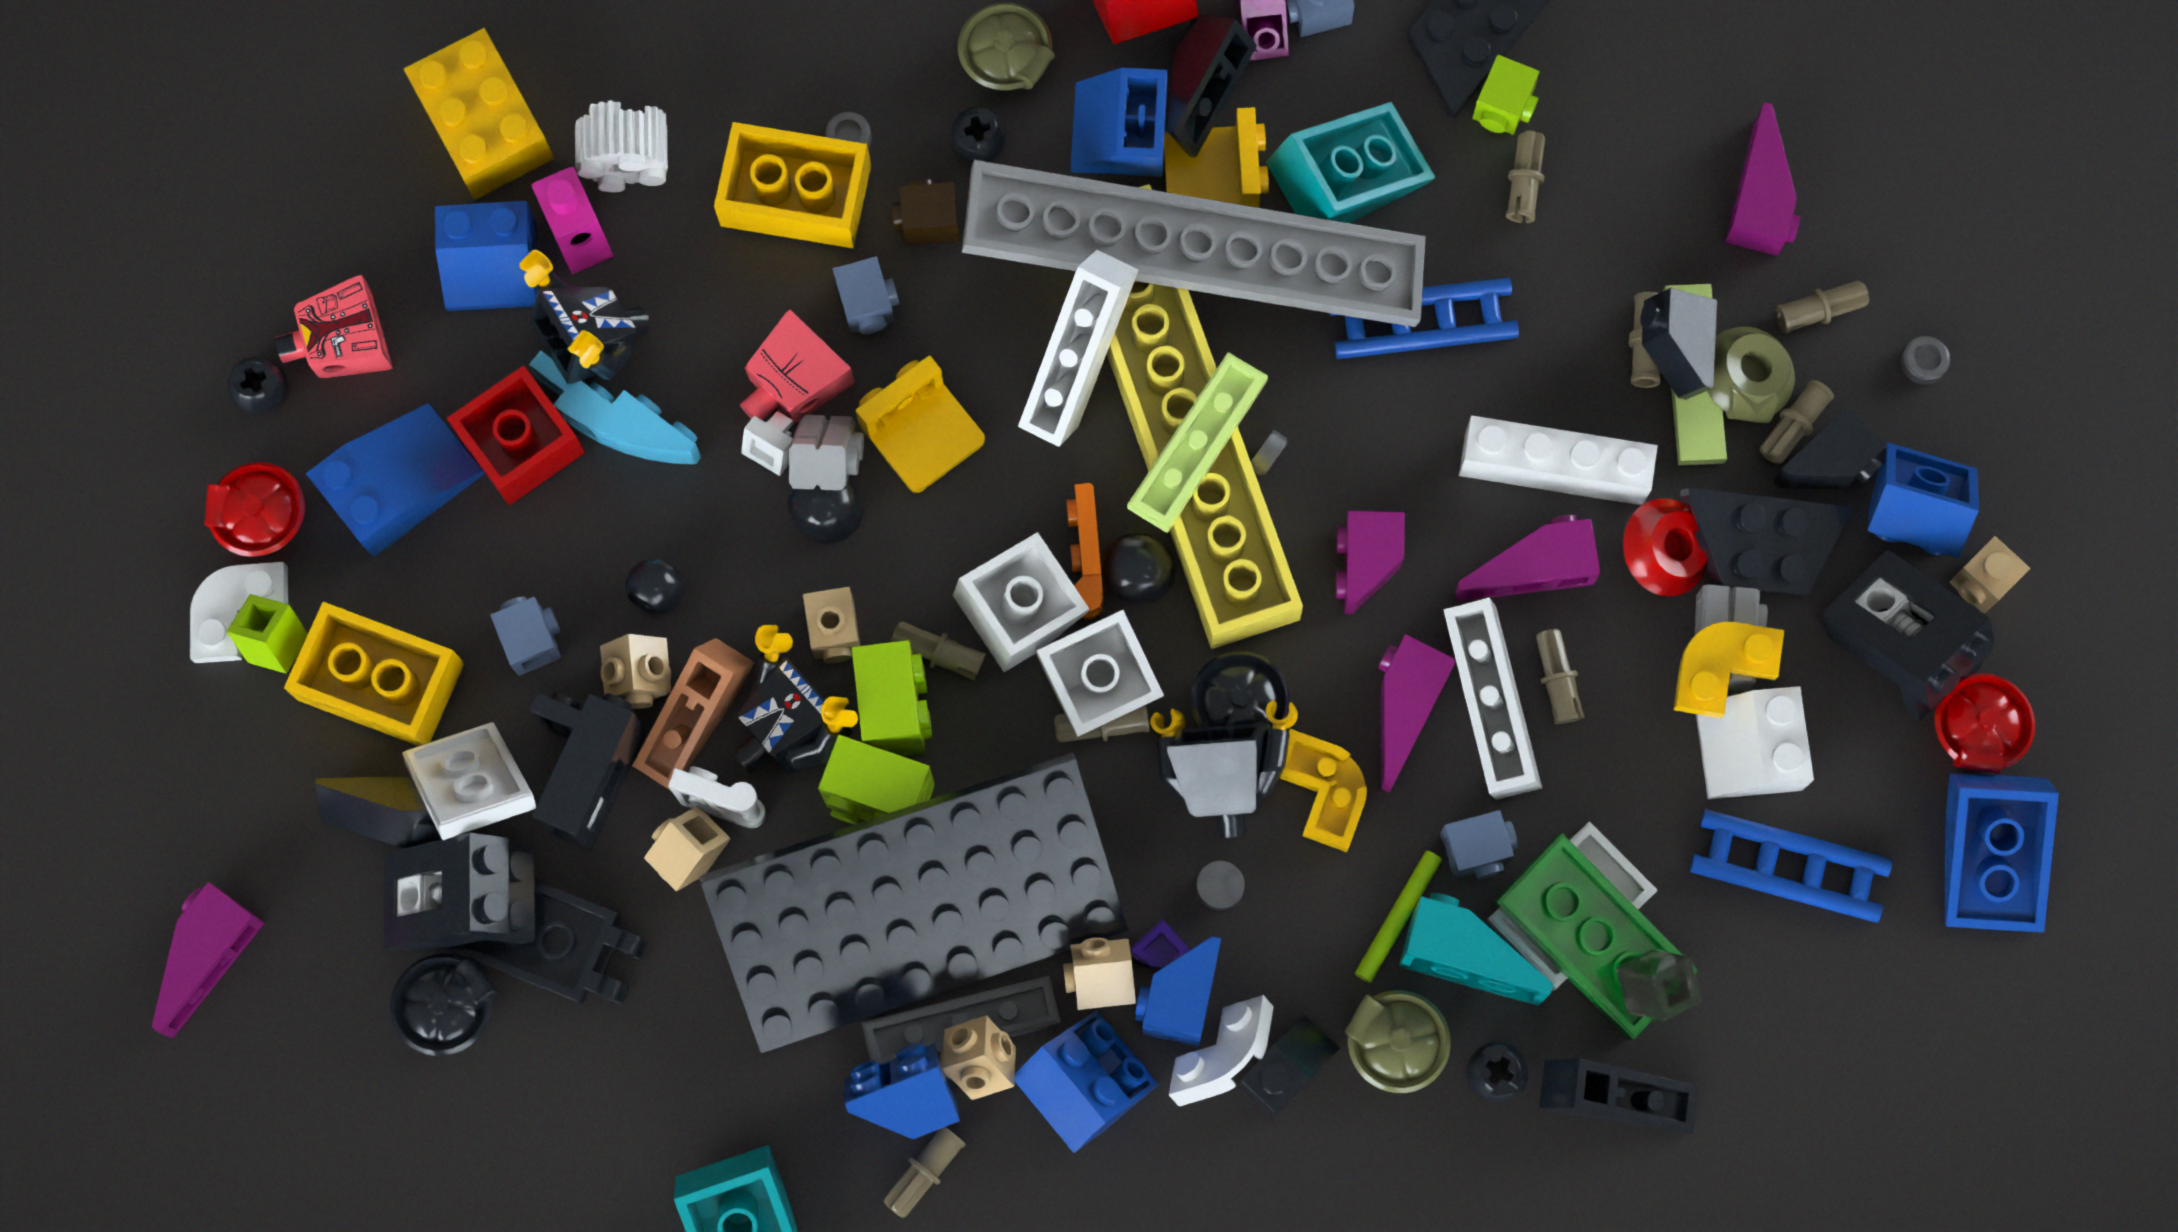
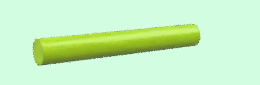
[1354,850,1442,983]

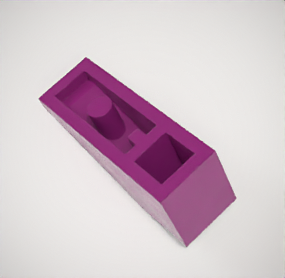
[1725,102,1800,256]
[1454,515,1600,602]
[1378,634,1456,793]
[151,882,265,1039]

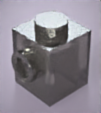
[1616,949,1702,1021]

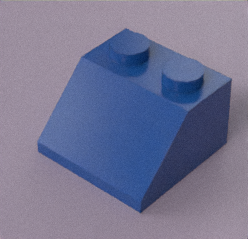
[435,201,538,311]
[1867,442,1979,558]
[1135,937,1221,1047]

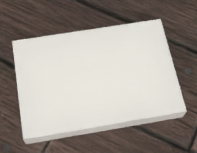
[402,722,536,840]
[1486,821,1658,991]

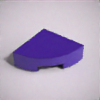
[1130,919,1190,969]

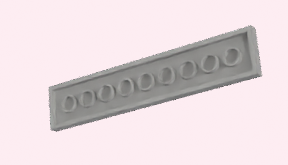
[962,160,1426,327]

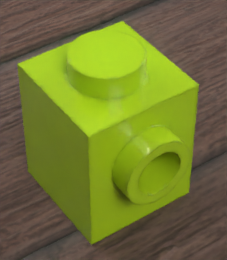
[1472,55,1540,135]
[226,594,308,674]

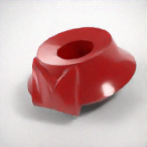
[204,462,305,557]
[1623,498,1708,596]
[1934,673,2035,775]

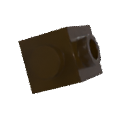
[892,179,960,245]

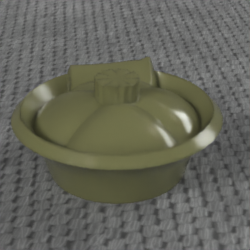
[958,3,1055,90]
[1707,327,1795,424]
[1344,990,1451,1093]

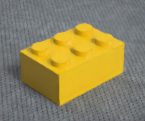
[404,28,554,200]
[714,122,871,249]
[284,602,465,746]

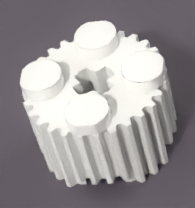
[575,100,668,193]

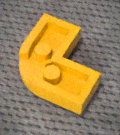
[1673,622,1784,718]
[1280,729,1367,852]

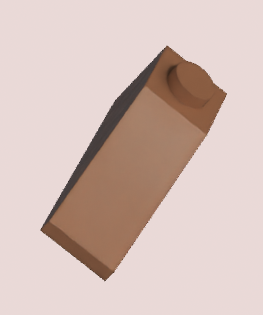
[632,638,755,791]

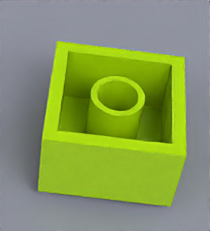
[852,640,933,756]
[818,735,935,824]

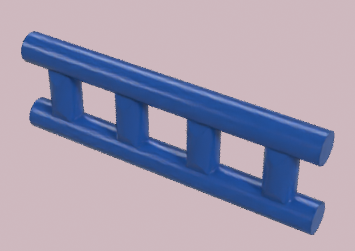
[1329,277,1519,360]
[1689,809,1893,923]

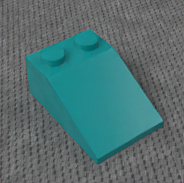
[1266,102,1435,223]
[1398,893,1553,1006]
[674,1145,798,1232]

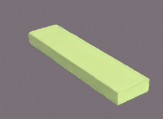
[1663,284,1727,466]
[1127,352,1268,533]

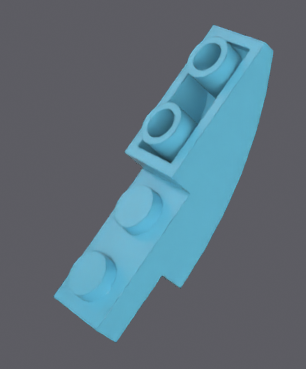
[529,351,702,464]

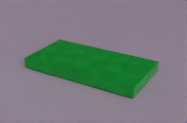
[1493,833,1698,1040]

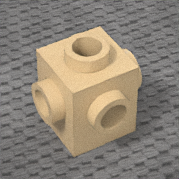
[600,634,671,709]
[940,1015,1016,1100]

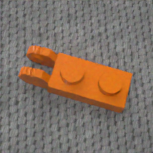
[1066,483,1103,621]

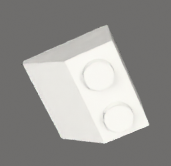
[953,532,1089,672]
[1036,610,1164,737]
[1696,686,1814,799]

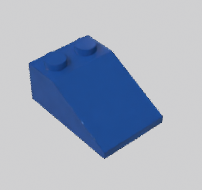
[306,403,485,558]
[1944,772,2059,933]

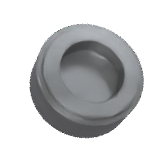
[825,112,872,149]
[1900,336,1950,385]
[1251,429,1288,477]
[1196,861,1245,911]

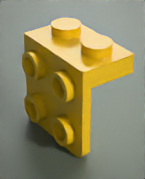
[1164,107,1269,208]
[855,355,985,493]

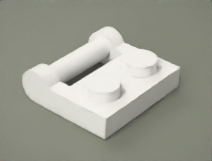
[668,766,767,828]

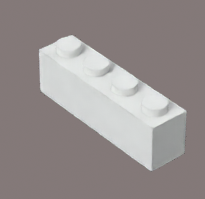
[1018,250,1139,447]
[1459,415,1658,505]
[1444,597,1542,800]

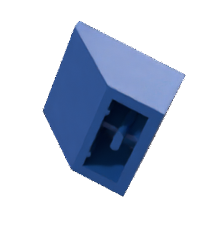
[1070,68,1167,177]
[1015,1010,1159,1153]
[844,1042,960,1139]

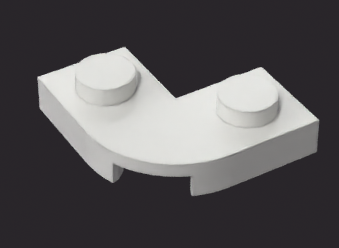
[190,562,288,663]
[1169,995,1274,1106]

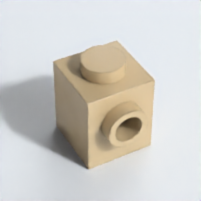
[1949,536,2031,614]
[803,586,861,663]
[644,806,731,892]
[1063,938,1136,1010]

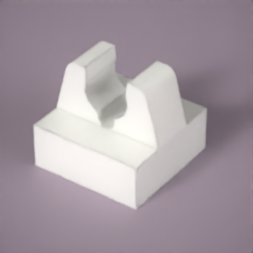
[741,411,794,476]

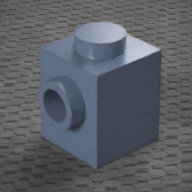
[1285,0,1355,38]
[832,256,900,334]
[490,597,562,676]
[1440,810,1518,880]

